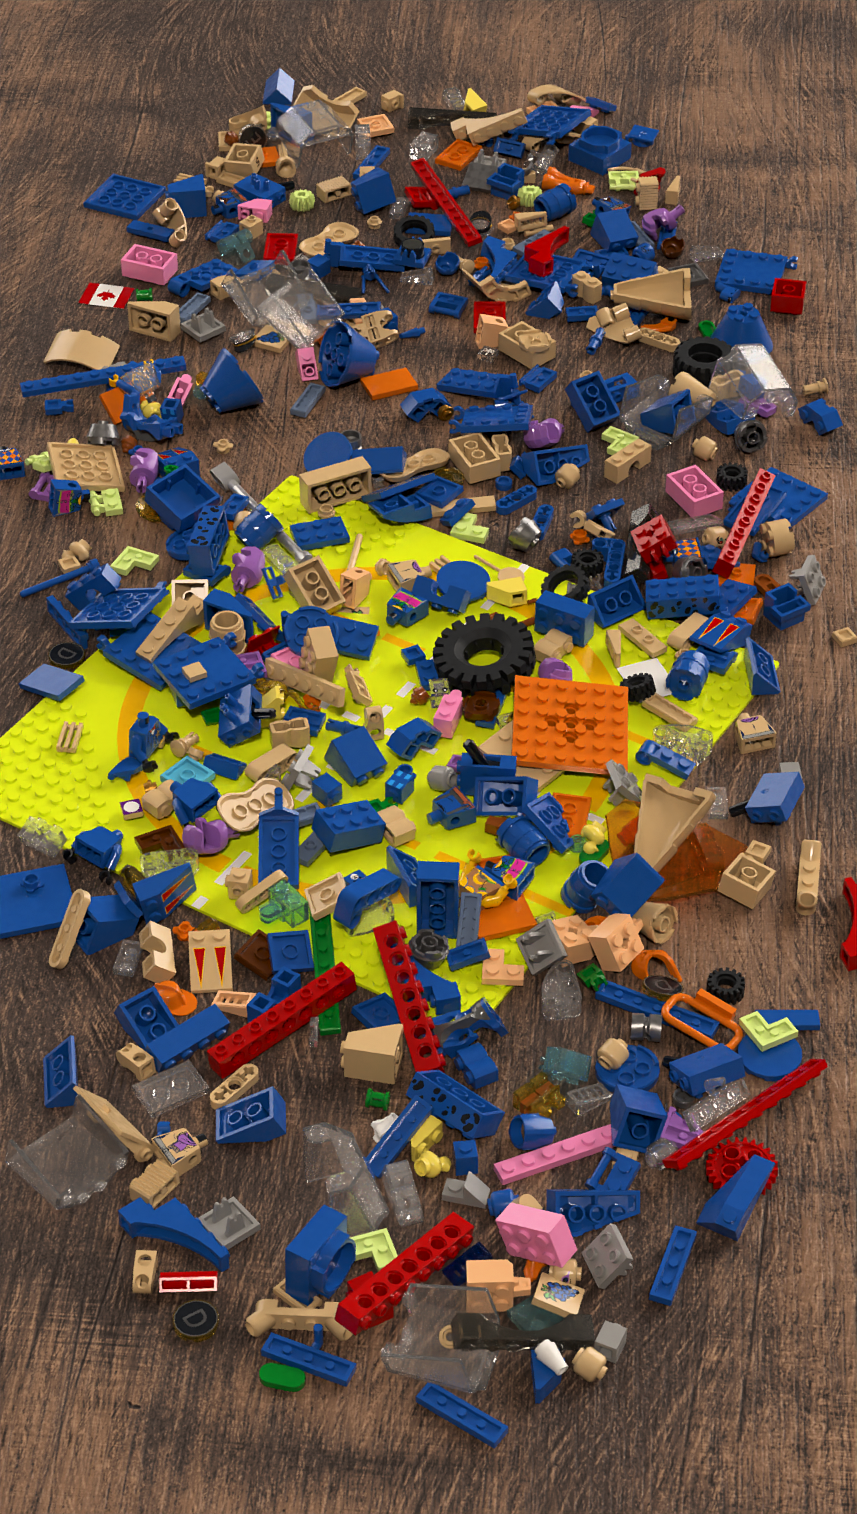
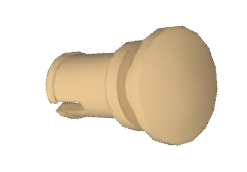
[459,256,475,274]
[802,378,829,396]
[170,732,199,757]

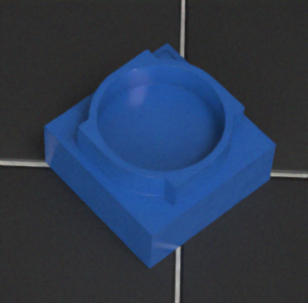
[568,125,632,176]
[144,464,221,533]
[285,1205,356,1306]

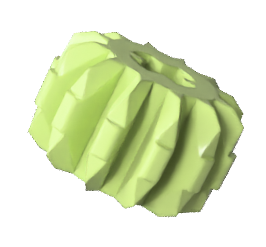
[517,185,542,208]
[289,189,315,212]

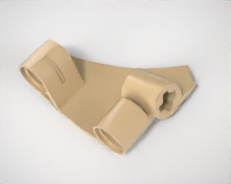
[527,85,586,106]
[229,105,267,131]
[521,131,581,153]
[152,198,187,248]
[586,303,642,344]

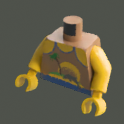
[459,849,518,911]

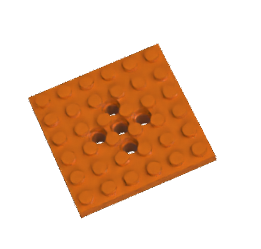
[511,675,628,775]

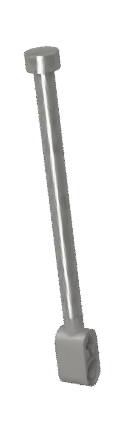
[210,462,314,565]

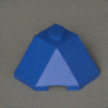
[525,281,564,319]

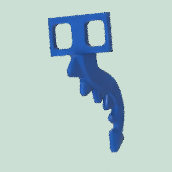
[261,566,286,599]

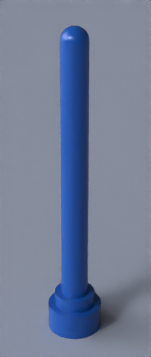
[20,558,100,597]

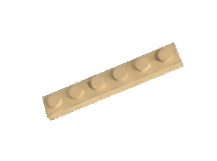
[265,657,345,708]

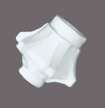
[371,1113,399,1143]

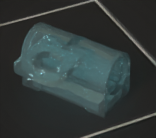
[216,228,255,263]

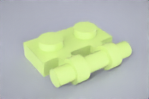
[608,171,639,191]
[25,451,52,473]
[89,488,123,516]

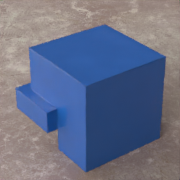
[487,163,524,200]
[763,583,811,631]

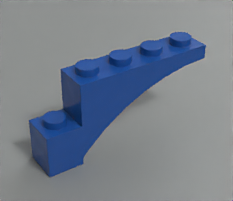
[481,236,518,284]
[390,943,461,1015]
[118,1197,230,1272]

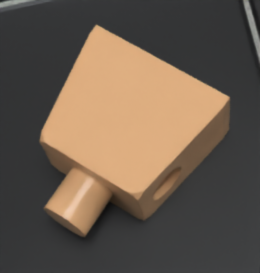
[475,314,509,349]
[340,567,372,609]

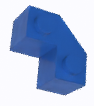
[400,387,451,423]
[798,398,843,435]
[386,717,443,761]

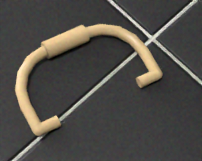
[607,167,646,183]

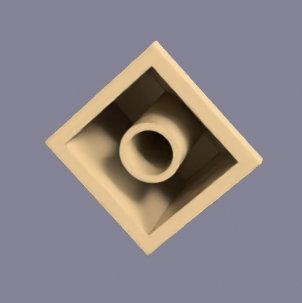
[340,1024,404,1085]

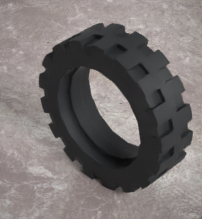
[394,215,435,248]
[541,564,590,602]

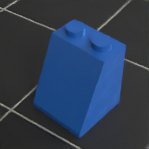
[351,167,397,214]
[165,174,207,218]
[590,208,639,252]
[640,389,694,435]
[324,726,388,787]
[590,853,665,917]
[76,895,139,955]
[610,1084,668,1155]

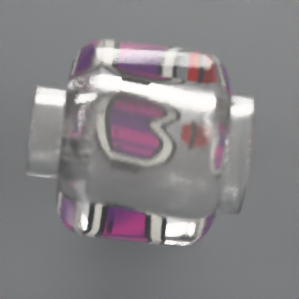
[644,1138,678,1171]

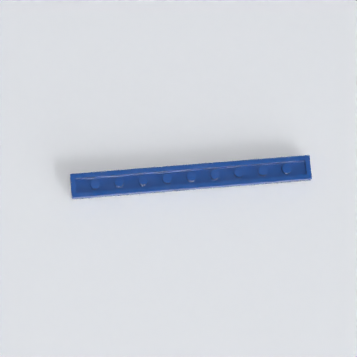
[20,356,187,398]

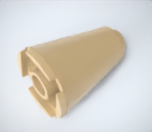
[669,371,717,409]
[631,902,678,944]

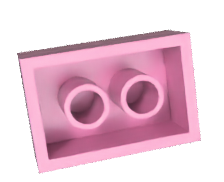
[121,244,178,285]
[665,465,724,519]
[495,1203,577,1268]

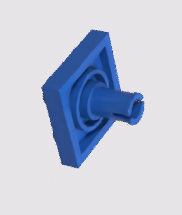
[586,498,625,532]

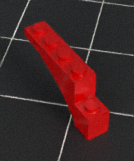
[524,226,569,277]
[840,877,857,971]

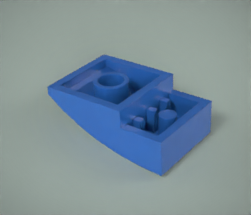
[699,398,755,435]
[368,493,433,522]

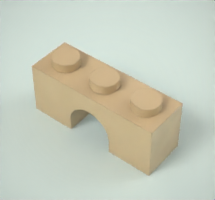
[604,438,652,484]
[139,921,176,983]

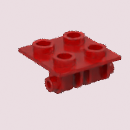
[244,625,280,660]

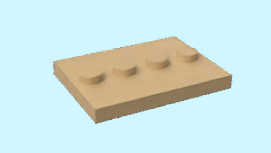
[478,720,565,793]

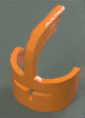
[631,950,682,982]

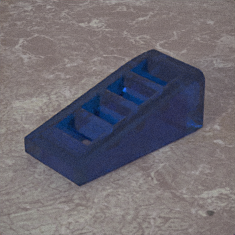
[442,1242,493,1288]

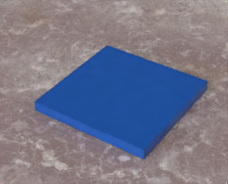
[83,174,166,220]
[0,864,72,939]

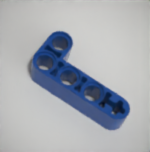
[592,537,626,588]
[333,868,402,930]

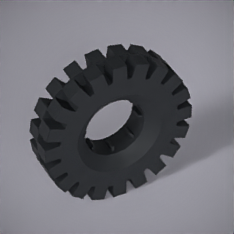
[433,613,536,697]

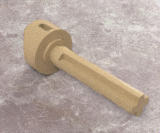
[275,143,296,178]

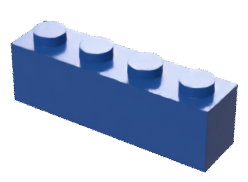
[145,1004,230,1073]

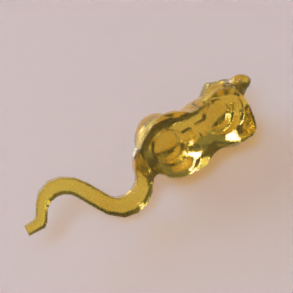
[253,678,320,711]

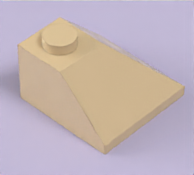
[171,579,209,605]

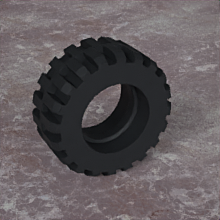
[673,336,736,390]

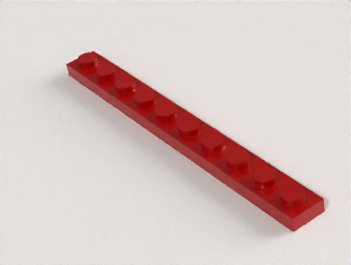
[410,158,482,247]
[662,1059,828,1170]

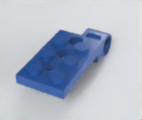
[168,259,239,297]

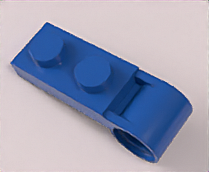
[636,740,696,780]

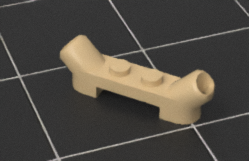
[796,839,822,916]
[245,1299,353,1341]

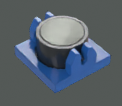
[393,236,432,269]

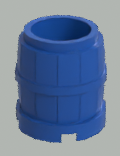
[534,183,577,222]
[234,503,284,550]
[666,650,710,701]
[495,813,550,867]
[561,860,608,914]

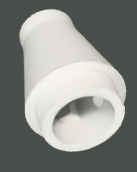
[535,1339,568,1376]

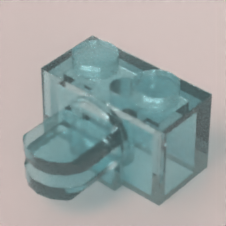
[259,879,309,928]
[538,1046,592,1085]

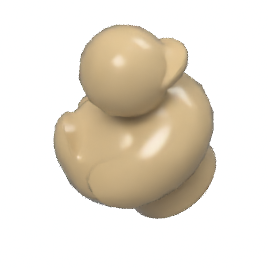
[62,539,92,561]

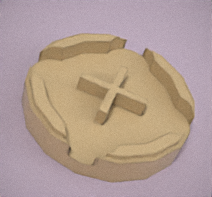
[519,329,551,352]

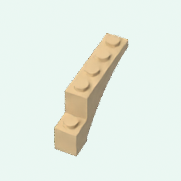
[450,108,528,146]
[136,594,204,664]

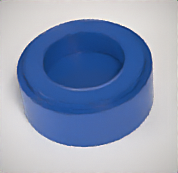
[495,476,512,491]

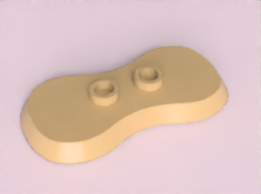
[299,222,359,258]
[380,448,450,482]
[217,778,294,832]

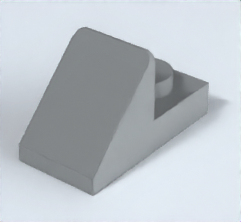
[442,1171,490,1208]

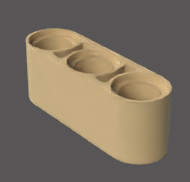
[667,612,709,650]
[245,743,298,783]

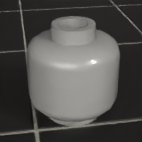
[427,765,457,792]

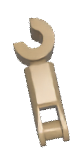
[569,510,615,538]

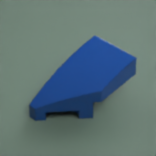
[107,756,143,781]

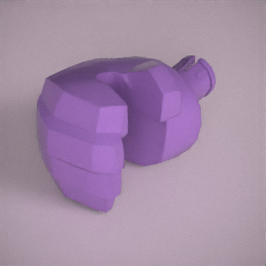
[642,204,685,242]
[523,418,565,448]
[129,448,159,493]
[231,547,265,592]
[538,658,573,681]
[182,817,240,855]

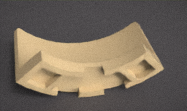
[292,85,359,138]
[461,268,532,302]
[43,329,120,370]

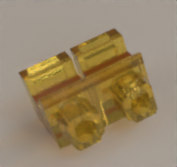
[513,1071,566,1118]

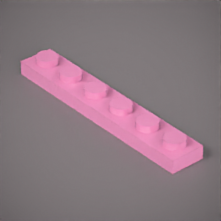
[494,1124,616,1185]

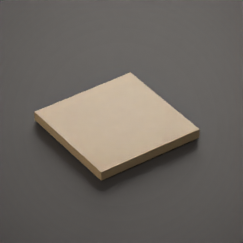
[46,442,125,492]

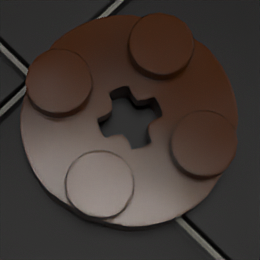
[462,691,500,722]

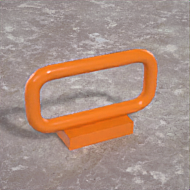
[661,988,743,1050]

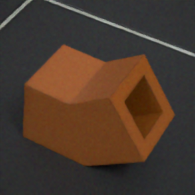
[485,815,506,835]

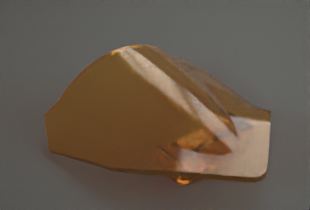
[605,799,748,901]

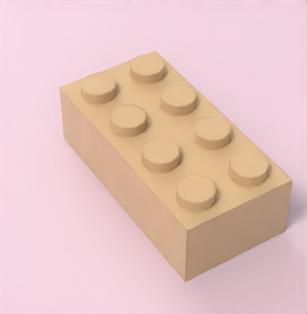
[299,456,372,514]

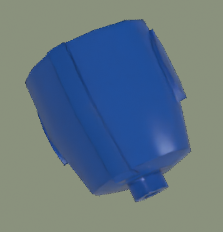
[509,1113,557,1150]

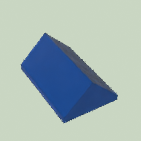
[263,68,295,105]
[352,446,407,474]
[587,574,646,628]
[744,637,781,695]
[386,845,418,908]
[43,1035,79,1108]

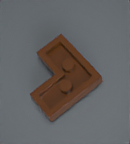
[134,825,187,861]

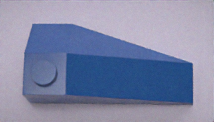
[521,444,590,486]
[696,1154,775,1242]
[546,1189,640,1237]

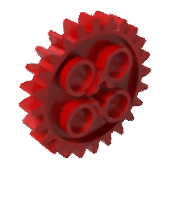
[706,1137,778,1195]

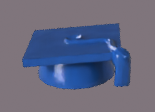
[625,125,659,147]

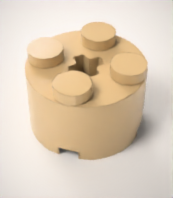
[759,518,795,557]

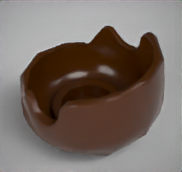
[660,236,685,259]

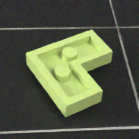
[601,426,639,455]
[450,512,489,544]
[110,546,159,576]
[739,1011,798,1052]
[350,1228,398,1271]

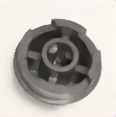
[734,420,767,453]
[86,421,120,446]
[508,517,542,552]
[672,555,708,578]
[408,929,449,970]

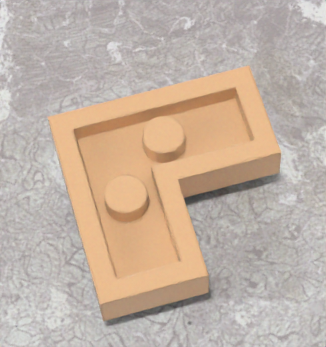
[482,949,524,986]

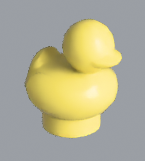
[140,400,162,419]
[581,820,607,854]
[414,1151,451,1178]

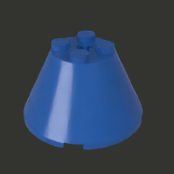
[710,303,773,365]
[318,321,379,387]
[199,348,264,414]

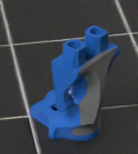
[120,389,183,442]
[422,997,509,1059]

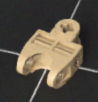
[352,310,399,349]

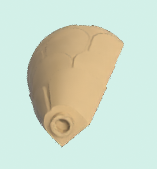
[611,268,691,320]
[634,773,716,872]

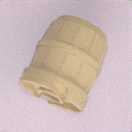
[209,611,247,655]

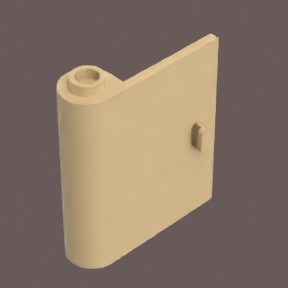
[73,1085,154,1162]

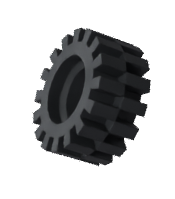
[716,462,748,492]
[571,548,604,579]
[620,673,656,702]
[707,967,745,1005]

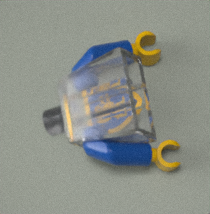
[109,359,161,404]

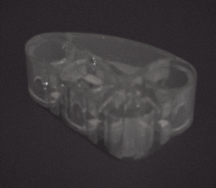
[652,724,713,766]
[140,848,199,878]
[541,960,582,1020]
[382,1160,424,1227]

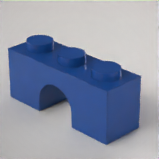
[65,563,121,611]
[411,575,471,615]
[247,966,301,1023]

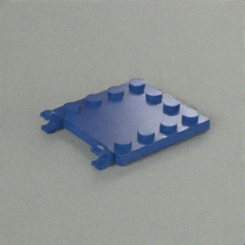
[508,105,591,145]
[715,249,798,295]
[505,254,594,297]
[449,403,533,434]
[728,467,828,529]
[69,581,170,631]
[96,612,201,691]
[153,632,265,710]

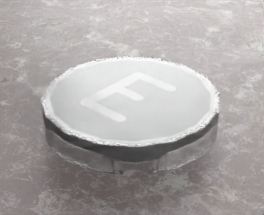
[238,124,267,148]

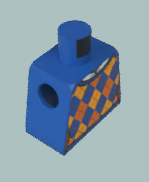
[0,446,25,480]
[661,537,704,567]

